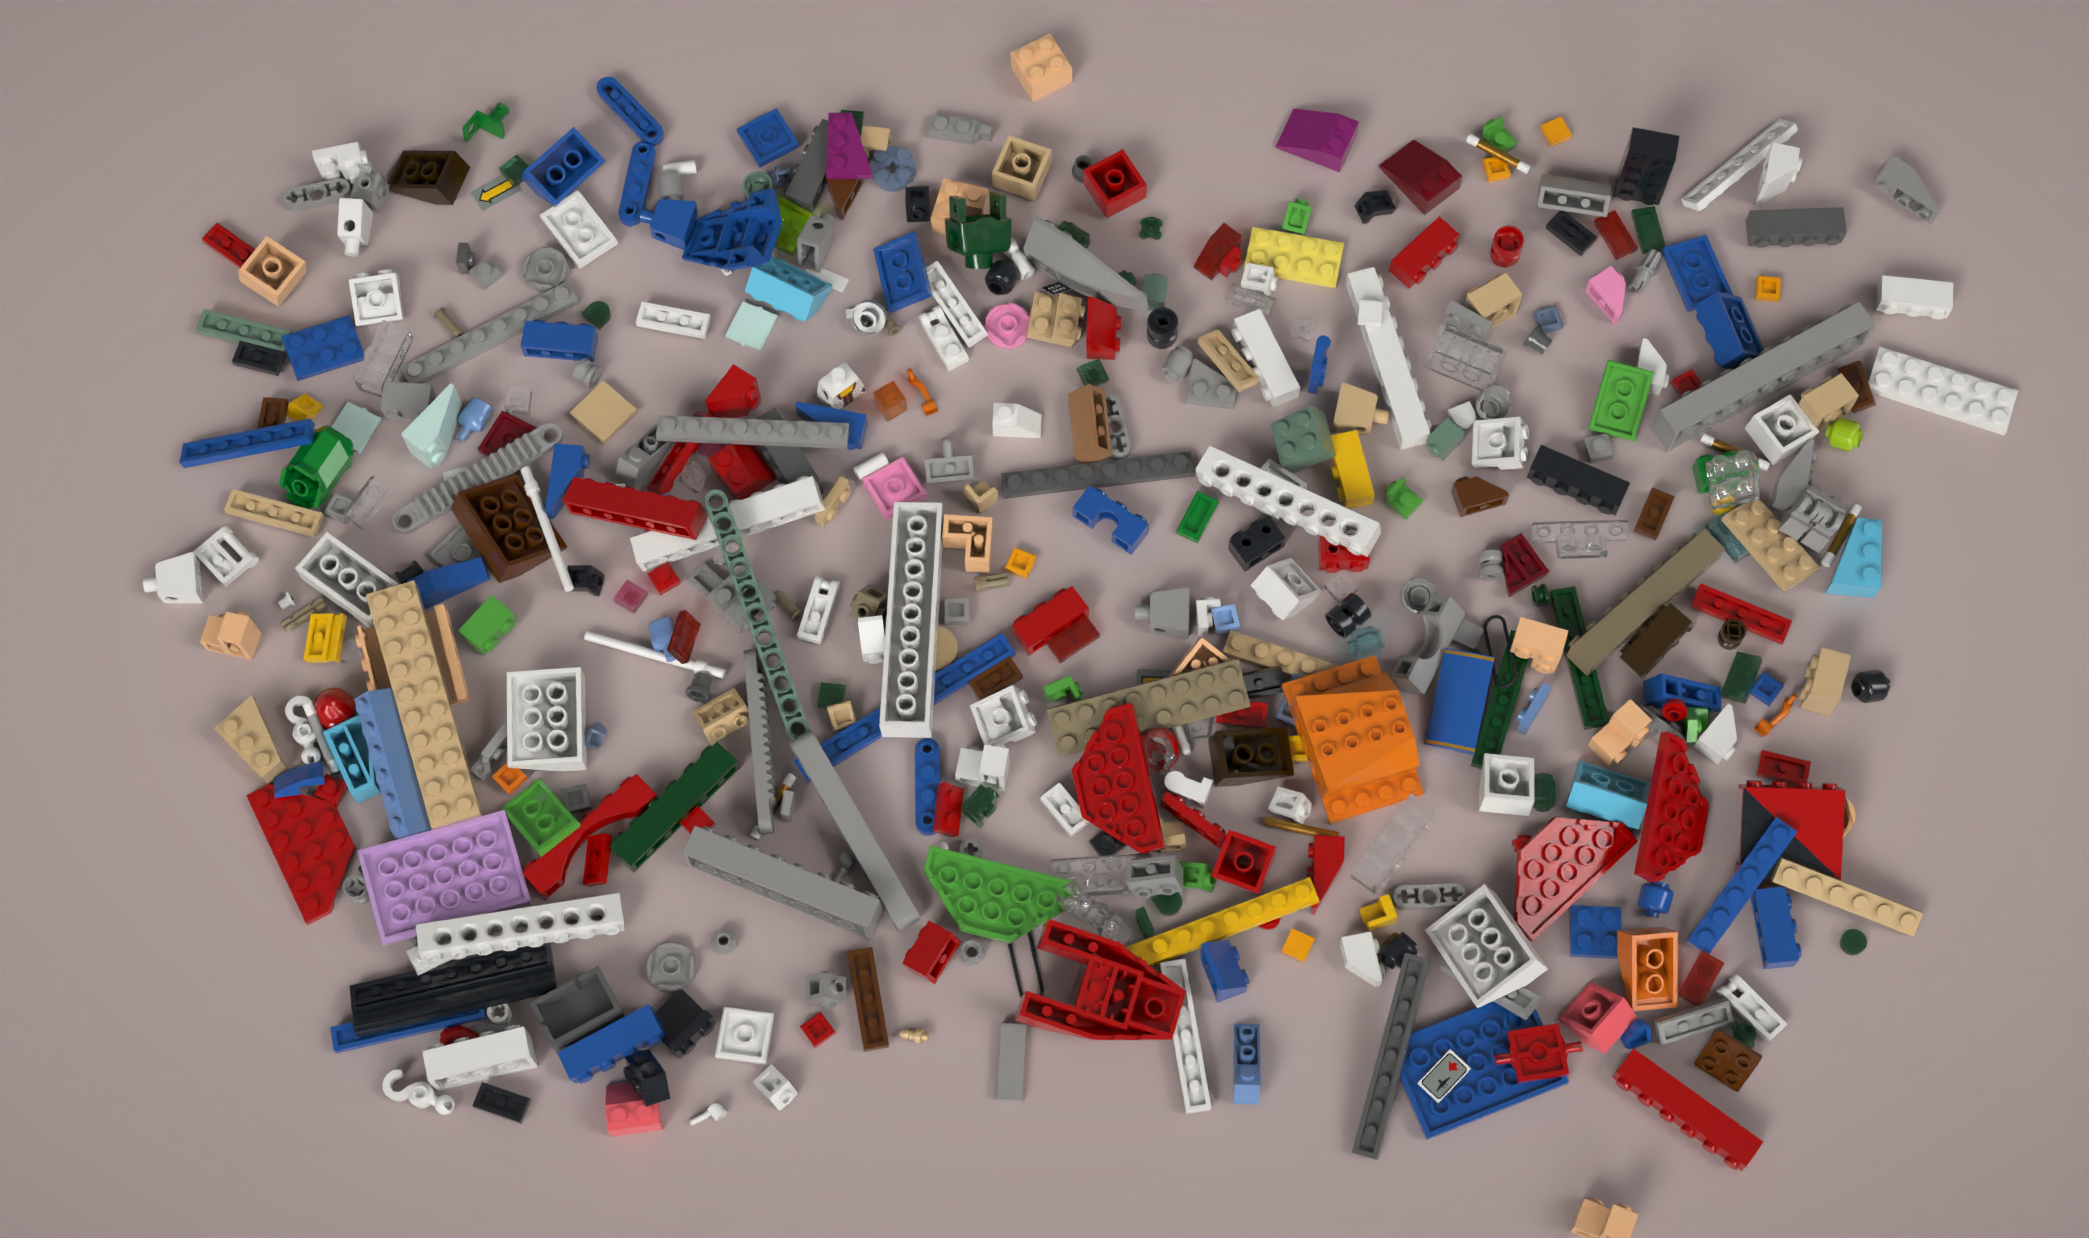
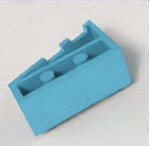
[1825,518,1882,598]

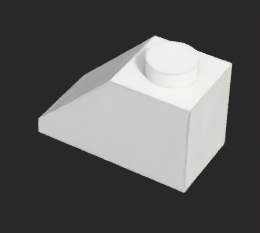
[1635,338,1669,396]
[992,403,1042,438]
[858,615,885,664]
[1694,703,1737,765]

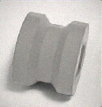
[573,358,602,388]

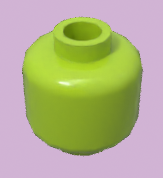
[1825,418,1864,452]

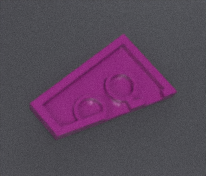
[826,113,873,179]

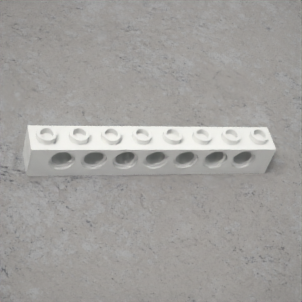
[1195,446,1381,557]
[416,893,625,964]

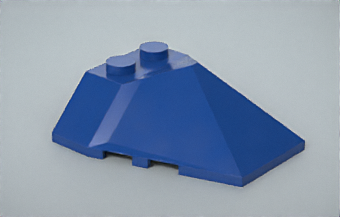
[682,188,782,270]

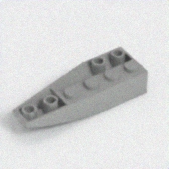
[1023,216,1149,312]

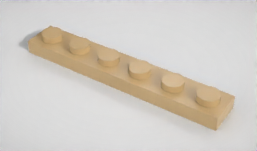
[1223,630,1339,677]
[1771,857,1924,937]

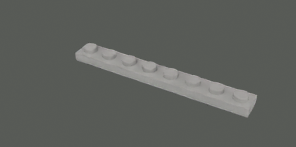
[400,281,579,384]
[656,415,850,449]

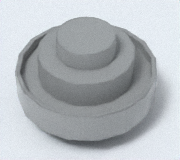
[851,300,887,335]

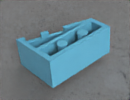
[323,715,381,804]

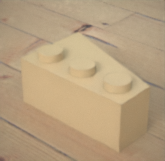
[214,695,288,785]

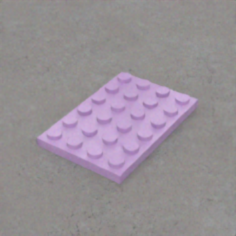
[357,810,531,946]

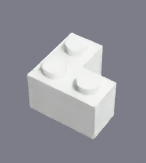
[955,743,1010,792]

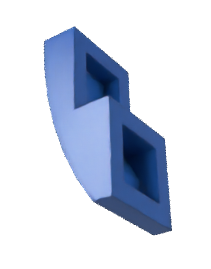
[274,761,325,798]

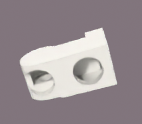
[1164,771,1213,809]

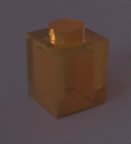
[873,380,907,422]

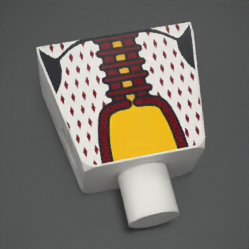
[816,363,867,409]

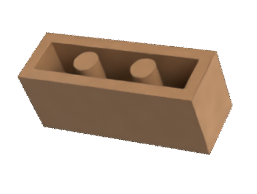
[1068,384,1112,463]

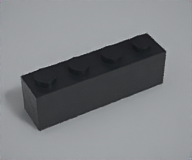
[1527,445,1630,516]

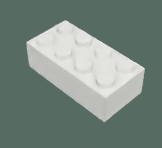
[295,532,400,627]
[422,1025,538,1091]

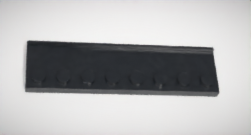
[350,942,557,1037]

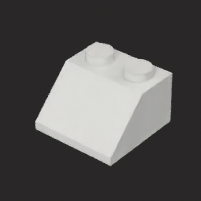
[1755,142,1802,205]
[1745,395,1819,465]
[1251,558,1323,620]
[1479,753,1534,816]

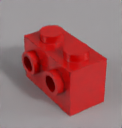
[1318,534,1370,573]
[902,921,961,985]

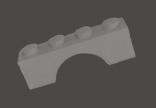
[1390,595,1466,695]

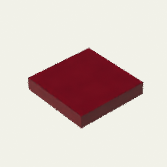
[478,410,537,472]

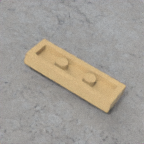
[1198,329,1259,392]

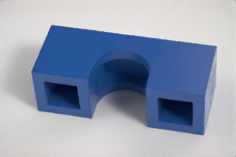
[1073,486,1149,555]

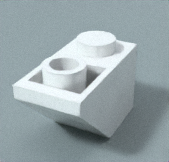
[1339,932,1385,987]

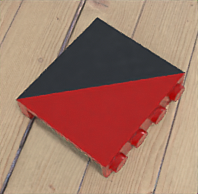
[1734,780,1845,880]

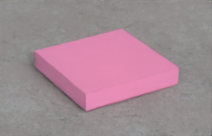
[862,456,927,520]

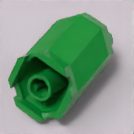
[279,425,354,509]

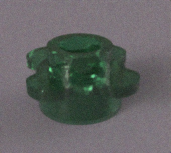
[1139,217,1163,240]
[1731,1022,1757,1048]

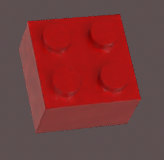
[1083,149,1147,219]

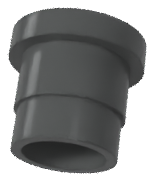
[1072,155,1093,183]
[1523,326,1553,354]
[685,673,712,703]

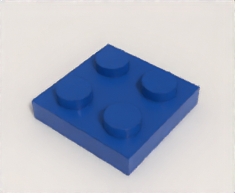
[736,108,799,168]
[1569,905,1622,959]

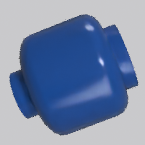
[1637,882,1674,918]

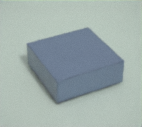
[1532,305,1564,334]

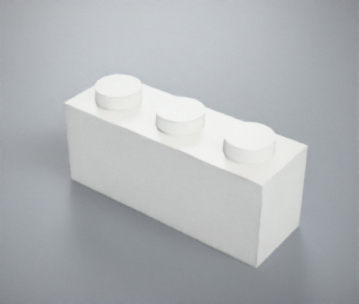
[1876,275,1954,319]

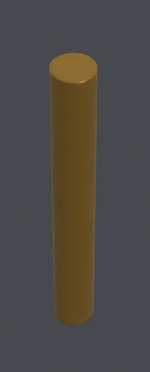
[1264,816,1339,837]

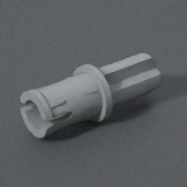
[1628,249,1661,294]

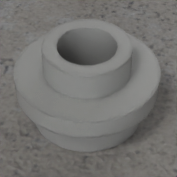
[711,929,737,955]
[959,939,984,965]

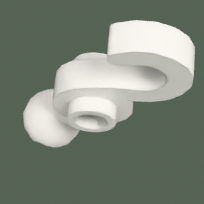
[285,696,321,764]
[382,1069,455,1115]

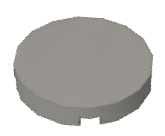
[522,247,569,292]
[646,941,697,993]

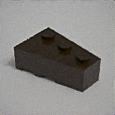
[1620,603,1694,679]

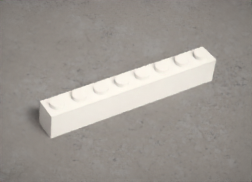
[1346,267,1432,450]
[630,476,825,572]

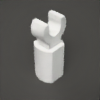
[1004,238,1035,280]

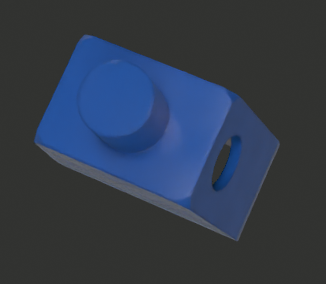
[640,199,699,250]

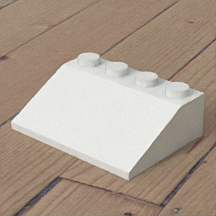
[507,667,587,772]
[1425,884,1548,1008]

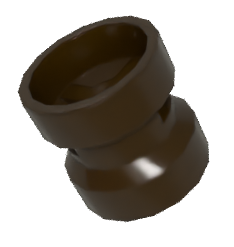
[1717,619,1746,650]

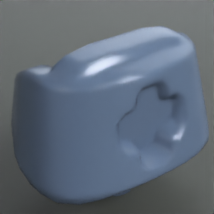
[767,165,792,187]
[585,722,608,749]

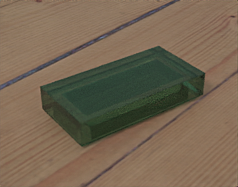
[1631,206,1666,254]

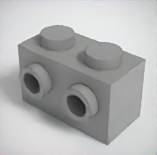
[1126,855,1183,898]

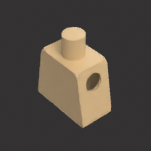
[1331,382,1389,434]

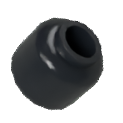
[985,260,1019,295]
[1851,669,1890,703]
[1380,931,1418,970]

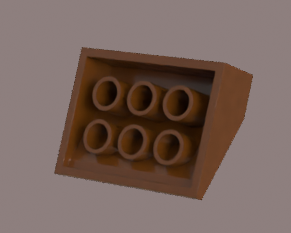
[451,473,567,583]

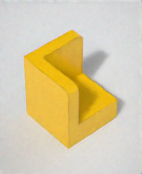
[1359,894,1398,932]

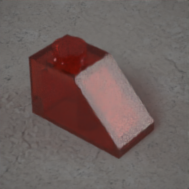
[1193,222,1242,281]

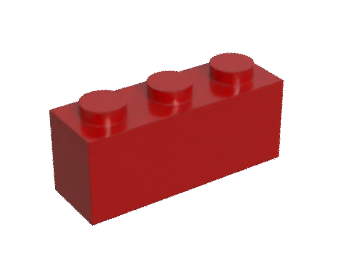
[1389,216,1460,289]
[1012,586,1089,656]

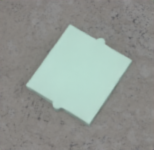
[725,302,778,351]
[332,402,382,453]

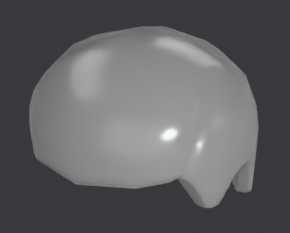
[1476,384,1512,420]
[1400,577,1438,614]

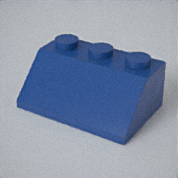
[521,127,606,207]
[1694,292,1764,370]

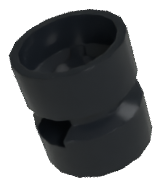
[1147,307,1178,349]
[1325,593,1372,638]

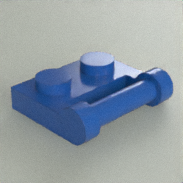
[1308,335,1331,394]

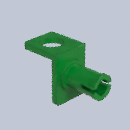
[462,102,509,143]

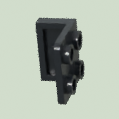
[656,989,716,1059]

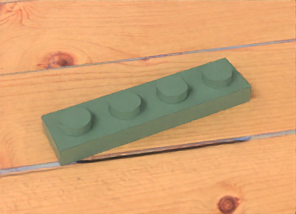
[196,309,293,355]

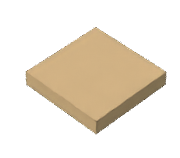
[570,380,638,445]

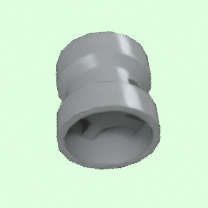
[1477,550,1504,581]
[343,874,370,905]

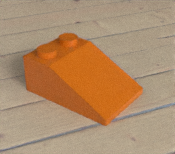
[1617,927,1678,1011]

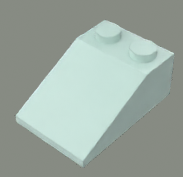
[401,383,463,469]

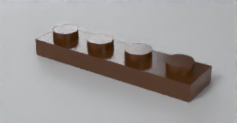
[847,947,889,1052]

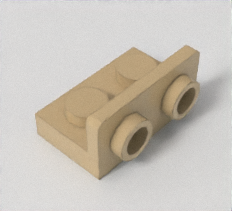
[692,688,749,744]

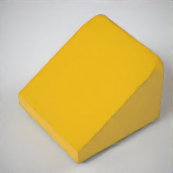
[287,393,323,421]

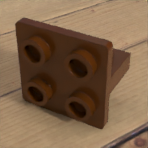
[1694,1028,1762,1092]

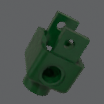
[945,192,1012,269]

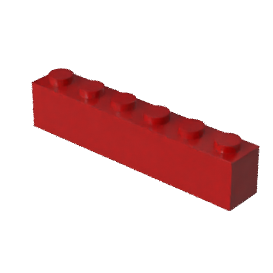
[562,477,708,540]
[1612,1048,1763,1171]

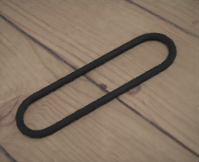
[1483,615,1517,688]
[1007,931,1045,998]

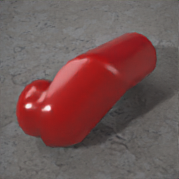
[439,1025,479,1045]

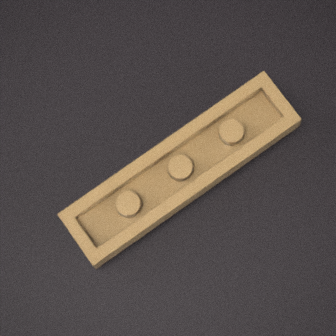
[224,489,324,538]

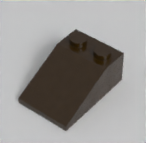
[388,150,470,205]
[1208,727,1294,787]

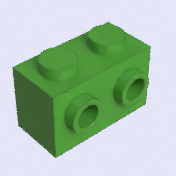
[458,595,517,656]

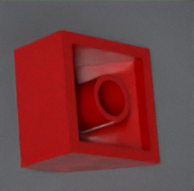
[1086,296,1121,360]
[705,364,761,418]
[708,444,777,500]
[1211,829,1277,894]

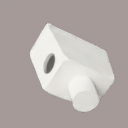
[337,198,373,257]
[143,552,203,603]

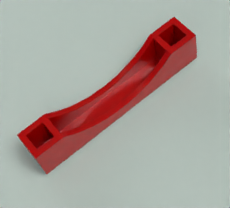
[522,774,657,901]

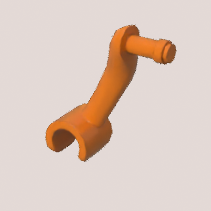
[907,368,938,416]
[1754,693,1797,737]

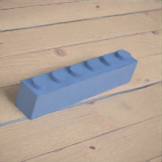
[354,688,433,840]

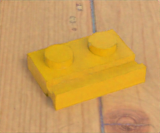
[303,613,347,663]

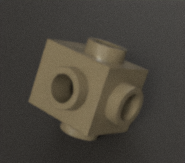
[850,585,888,622]

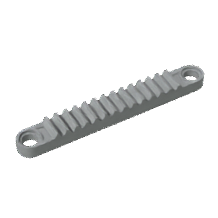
[392,423,563,534]
[744,648,777,835]

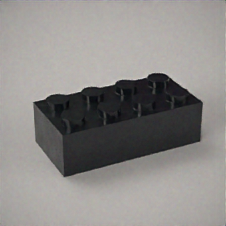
[1613,127,1680,205]

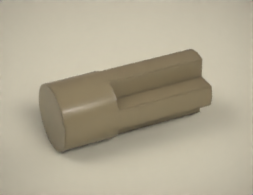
[973,572,1009,592]

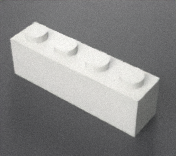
[1231,309,1300,407]

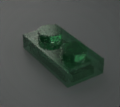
[1721,651,1762,704]

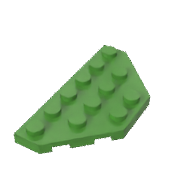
[924,846,1076,944]

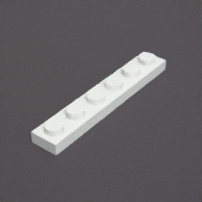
[1681,119,1798,211]
[1160,959,1212,1114]

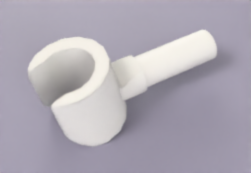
[689,1103,727,1125]

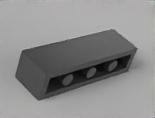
[783,119,828,215]
[1745,207,1847,248]
[756,408,824,494]

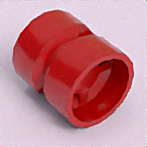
[1490,226,1524,268]

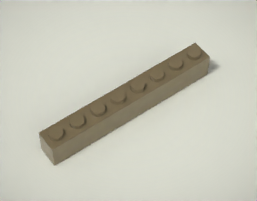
[1566,529,1725,676]

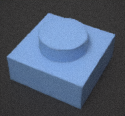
[1210,604,1240,635]

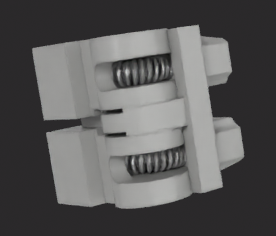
[1778,483,1847,553]

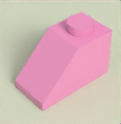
[1585,266,1626,325]

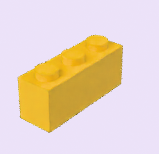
[1330,430,1375,509]

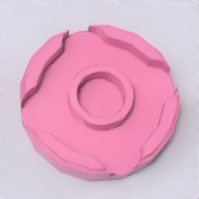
[985,303,1029,349]

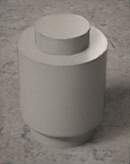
[658,170,684,200]
[1161,346,1193,383]

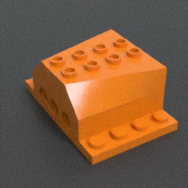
[1281,655,1424,825]

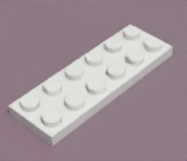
[1868,346,2018,435]

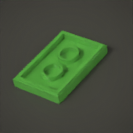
[1588,360,1654,441]
[500,778,581,857]

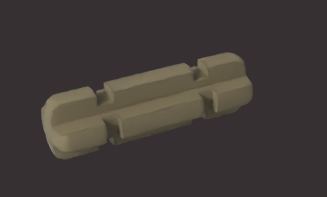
[281,597,327,633]

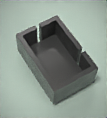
[530,966,625,1053]

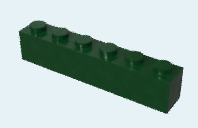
[610,742,740,872]

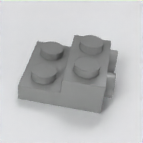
[707,565,776,632]

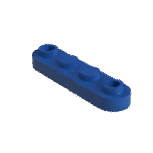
[596,77,664,146]
[618,141,656,227]
[915,738,940,836]

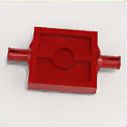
[1494,1023,1583,1084]

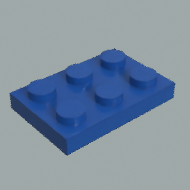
[873,231,932,313]
[1661,235,1733,312]
[281,315,366,381]

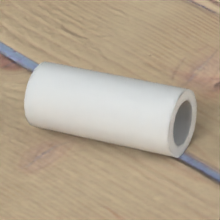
[663,160,697,176]
[853,452,889,480]

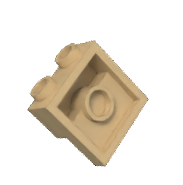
[1026,292,1085,348]

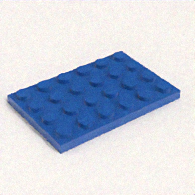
[1400,988,1569,1140]

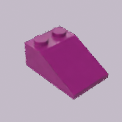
[1276,109,1359,172]

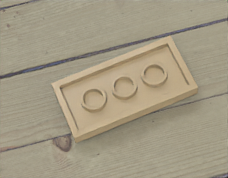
[1721,496,1820,593]

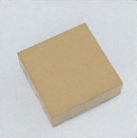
[826,699,857,731]

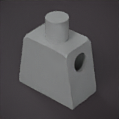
[797,213,833,273]
[1135,588,1190,640]

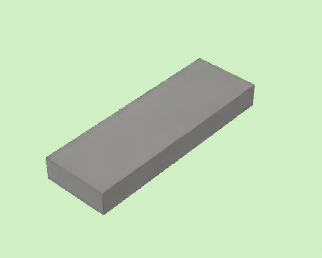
[1654,997,1733,1045]
[997,1023,1027,1102]

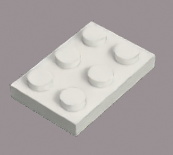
[540,190,618,269]

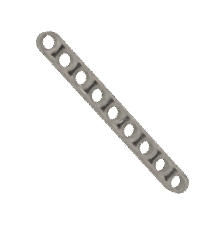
[789,730,921,932]

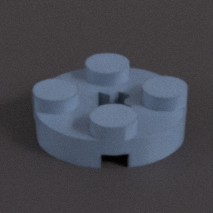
[870,147,916,192]

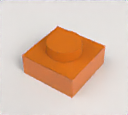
[492,762,528,795]

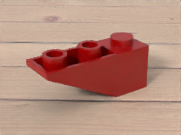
[1307,835,1345,915]

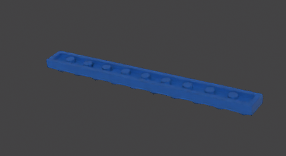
[794,633,1016,783]

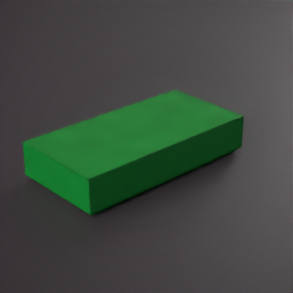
[1176,491,1219,543]

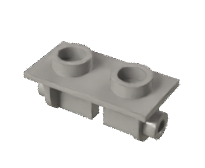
[1641,705,1684,741]

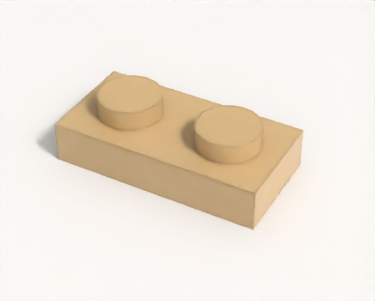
[814,476,851,527]

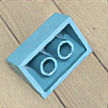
[745,256,833,321]
[1566,760,1651,830]

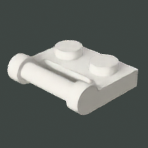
[193,526,259,587]

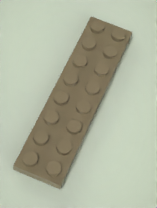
[1046,658,1251,757]

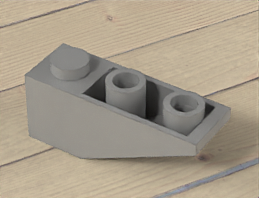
[1873,155,1940,224]
[615,425,675,488]
[1771,439,1817,511]

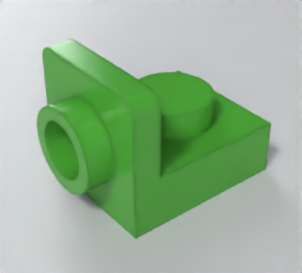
[1481,116,1517,153]
[1282,198,1312,235]
[1385,477,1423,520]
[1043,676,1083,703]
[1682,707,1708,742]
[1179,861,1217,893]

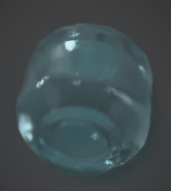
[1347,625,1385,660]

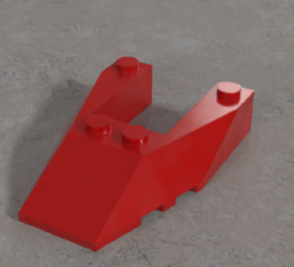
[1015,919,1186,1040]

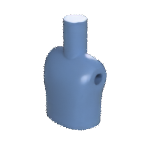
[456,397,493,442]
[648,617,680,662]

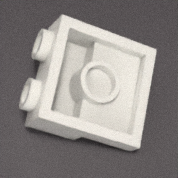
[312,142,373,184]
[349,270,404,327]
[1472,417,1529,470]
[970,685,1037,745]

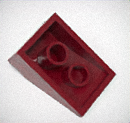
[1379,140,1462,215]

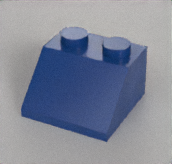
[1199,940,1249,1003]

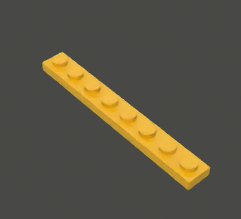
[1125,877,1319,966]

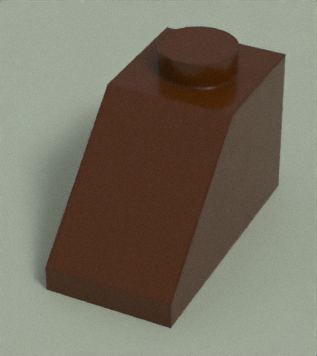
[826,178,864,220]
[1451,476,1509,517]

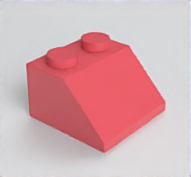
[1558,982,1637,1054]
[605,1082,663,1137]

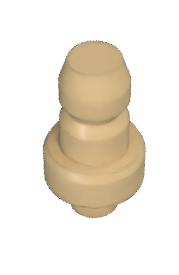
[900,1028,929,1044]

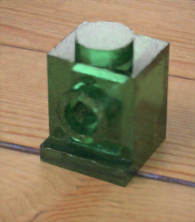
[961,784,1000,828]

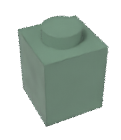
[1142,273,1168,311]
[1426,418,1465,461]

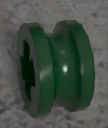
[1531,584,1549,607]

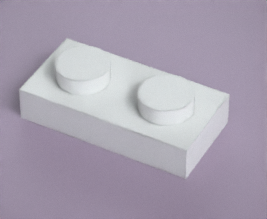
[1040,782,1090,837]

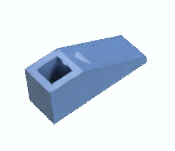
[1233,1024,1261,1105]

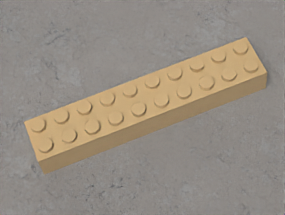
[366,580,483,829]

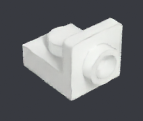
[1241,263,1278,298]
[1195,597,1221,636]
[1268,787,1312,824]
[753,1064,798,1111]

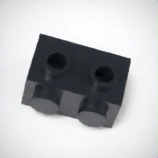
[1228,516,1286,572]
[623,1049,670,1107]

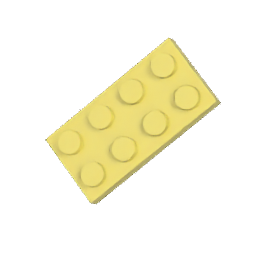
[1244,227,1344,288]

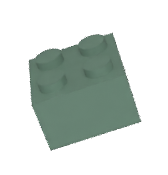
[1270,406,1336,473]

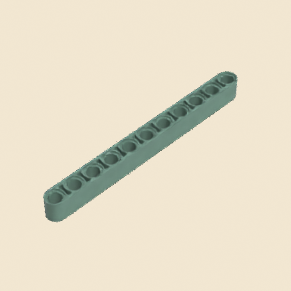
[705,489,809,740]

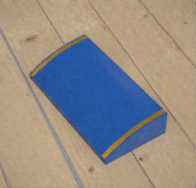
[1424,648,1495,755]

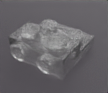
[1706,450,1760,510]

